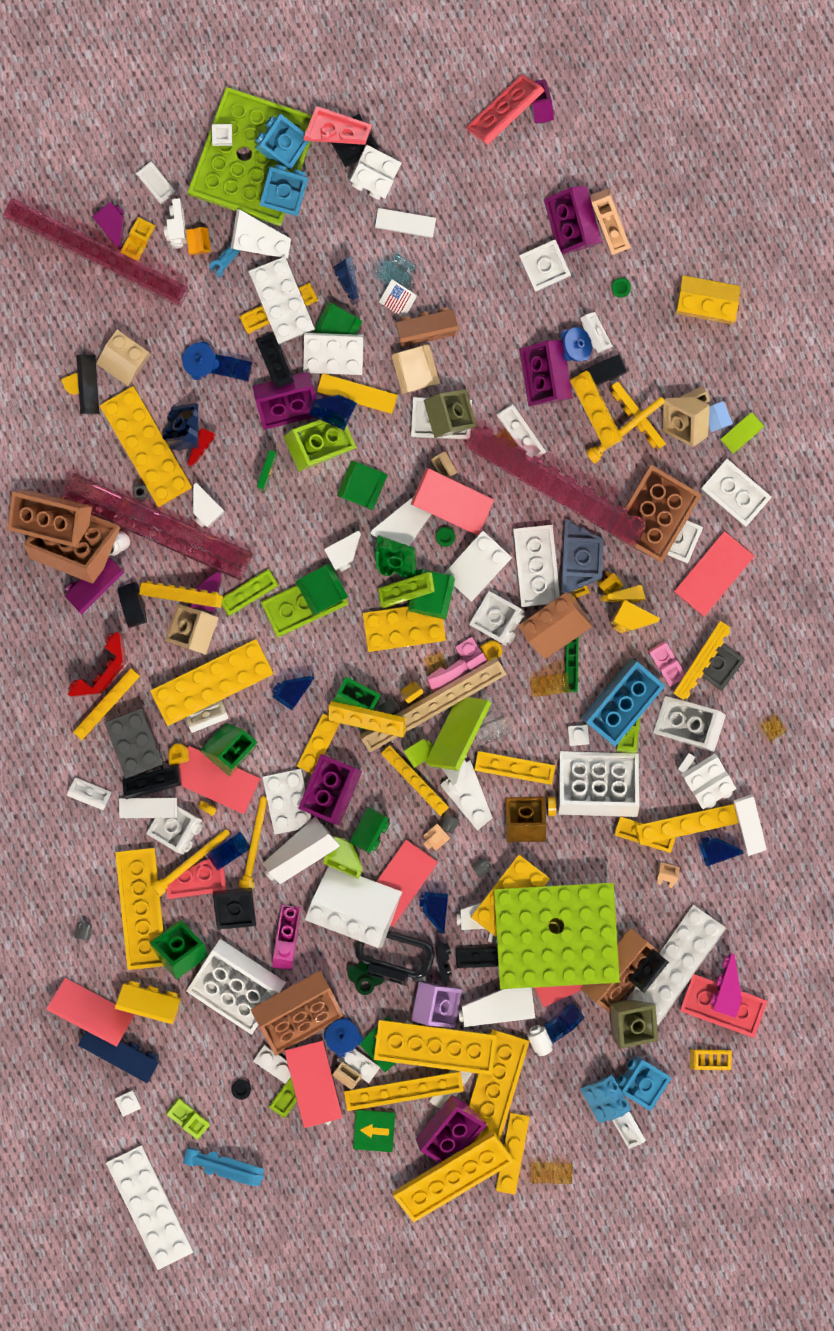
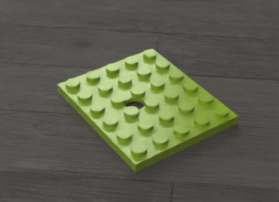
[187,87,312,226]
[494,883,620,989]

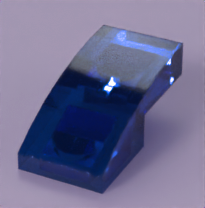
[210,354,253,382]
[206,832,250,871]

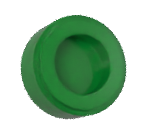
[611,278,631,298]
[436,527,455,547]

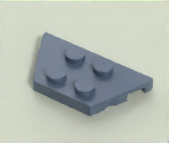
[561,519,604,595]

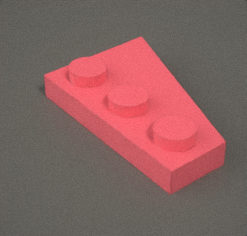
[303,106,372,144]
[166,852,227,900]

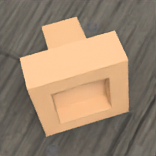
[423,824,450,851]
[657,862,680,888]

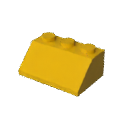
[675,275,740,325]
[610,600,660,634]
[115,980,182,1024]

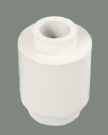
[109,531,130,556]
[527,1025,553,1056]

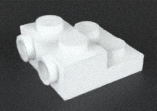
[349,145,401,200]
[164,198,187,249]
[469,591,525,646]
[682,754,736,809]
[146,806,202,854]

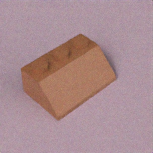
[396,308,459,348]
[518,592,593,659]

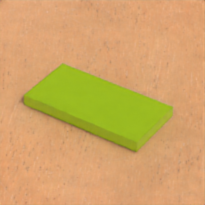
[261,585,349,638]
[425,697,492,771]

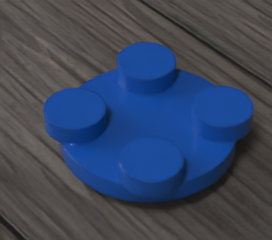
[560,327,592,362]
[182,341,219,380]
[324,1017,363,1058]

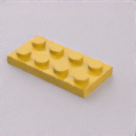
[363,606,446,652]
[471,854,550,938]

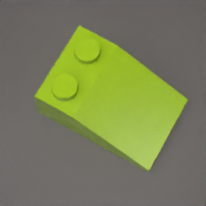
[283,412,357,472]

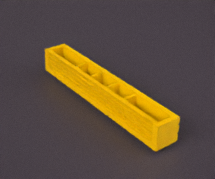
[139,581,223,608]
[673,621,731,700]
[73,668,141,740]
[381,745,449,816]

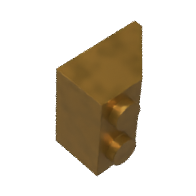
[505,797,547,842]

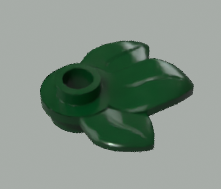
[347,955,384,995]

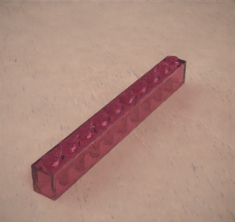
[3,198,189,307]
[465,426,647,548]
[62,473,254,581]

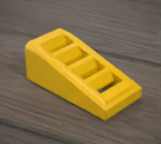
[600,585,646,602]
[400,681,424,703]
[689,1049,732,1070]

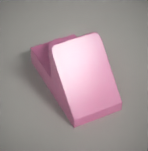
[455,637,488,672]

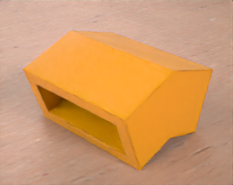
[186,227,211,256]

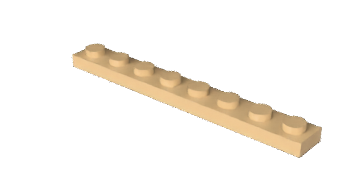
[360,657,507,752]

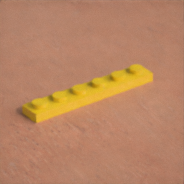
[635,804,739,845]
[344,1071,464,1111]

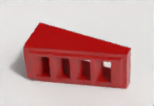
[187,428,216,467]

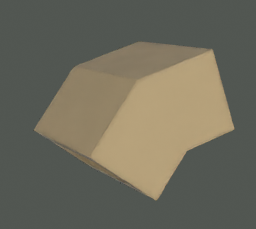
[680,386,710,403]
[431,451,458,478]
[332,1062,362,1090]

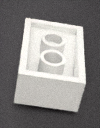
[444,531,512,602]
[653,696,726,752]

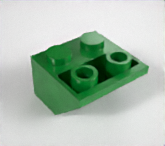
[328,676,381,730]
[200,723,258,777]
[349,807,390,854]

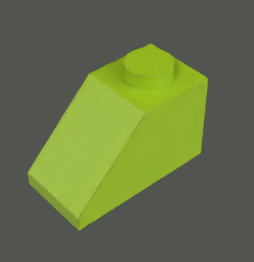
[404,738,433,768]
[323,836,363,879]

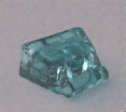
[375,254,417,289]

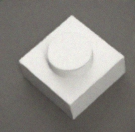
[212,124,232,146]
[568,725,589,746]
[677,753,696,773]
[115,1090,141,1117]

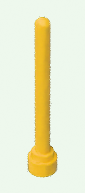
[585,397,665,464]
[238,795,267,890]
[150,829,230,896]

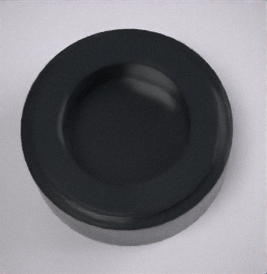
[231,1079,251,1100]

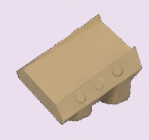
[391,345,440,394]

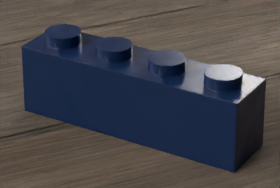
[78,1031,160,1083]

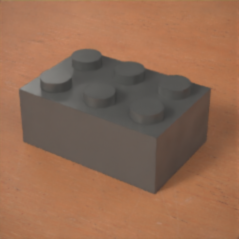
[104,709,164,778]

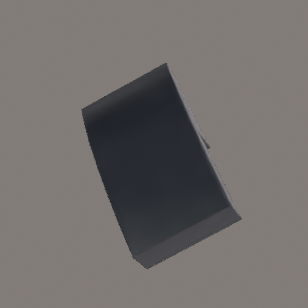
[582,354,628,387]
[117,582,147,628]
[437,940,452,984]

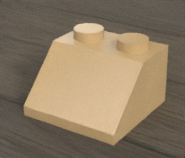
[96,330,151,386]
[663,397,710,447]
[165,604,219,655]

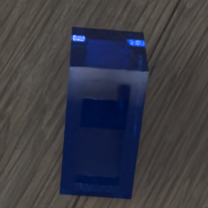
[309,395,357,430]
[272,676,315,710]
[697,835,744,867]
[419,891,448,934]
[543,1003,585,1044]

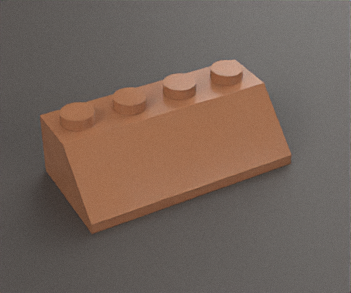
[7,489,92,547]
[580,928,660,1013]

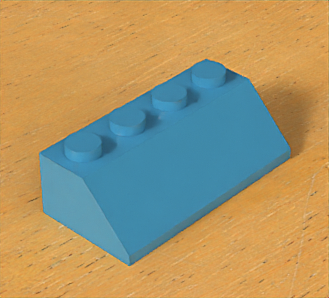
[580,658,665,746]

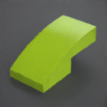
[721,412,765,454]
[617,716,641,754]
[166,1097,210,1140]

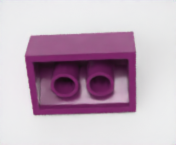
[544,186,602,255]
[519,340,573,407]
[252,372,321,430]
[64,557,124,615]
[298,754,362,826]
[416,1095,487,1163]

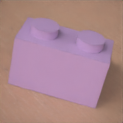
[411,982,463,1028]

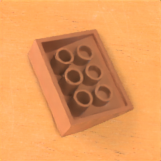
[610,465,702,563]
[23,515,120,584]
[250,971,344,1056]

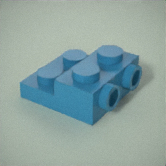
[255,114,309,170]
[260,164,309,216]
[616,1055,672,1111]
[580,1075,631,1124]

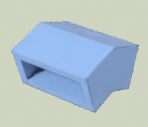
[709,401,733,432]

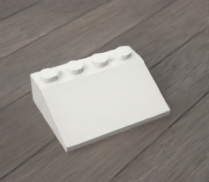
[559,751,639,817]
[305,866,402,948]
[186,939,286,1035]

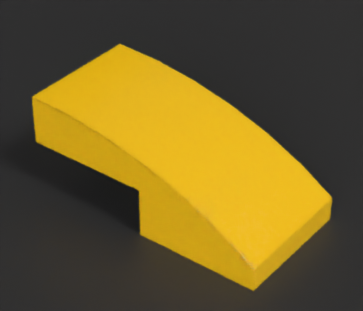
[120,217,156,263]

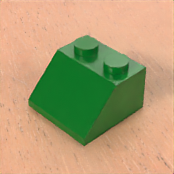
[149,920,208,980]

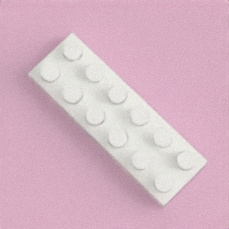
[627,905,726,1025]
[106,1145,193,1270]

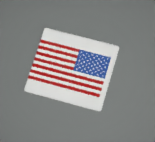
[379,279,417,317]

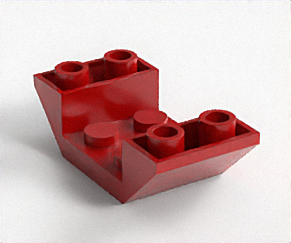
[68,631,127,697]

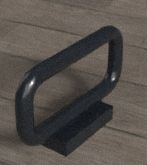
[355,931,435,986]

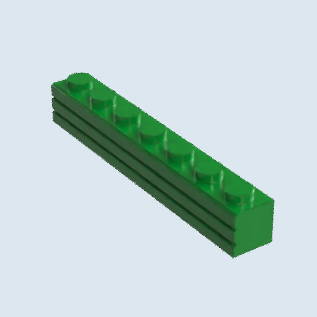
[565,637,579,692]

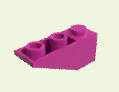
[272,904,301,970]
[710,952,742,1018]

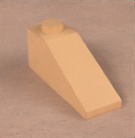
[590,188,630,255]

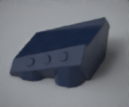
[333,256,360,306]
[162,403,199,451]

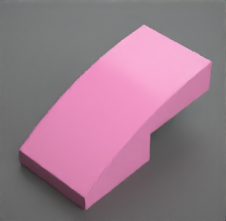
[648,641,685,687]
[426,659,469,693]

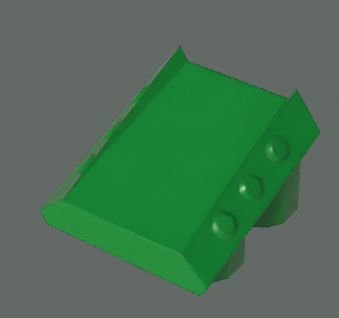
[312,302,363,335]
[337,460,388,510]
[375,535,417,578]
[295,563,348,616]
[408,568,455,620]

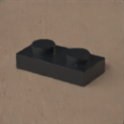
[628,949,669,993]

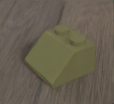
[424,389,477,438]
[610,1000,658,1049]

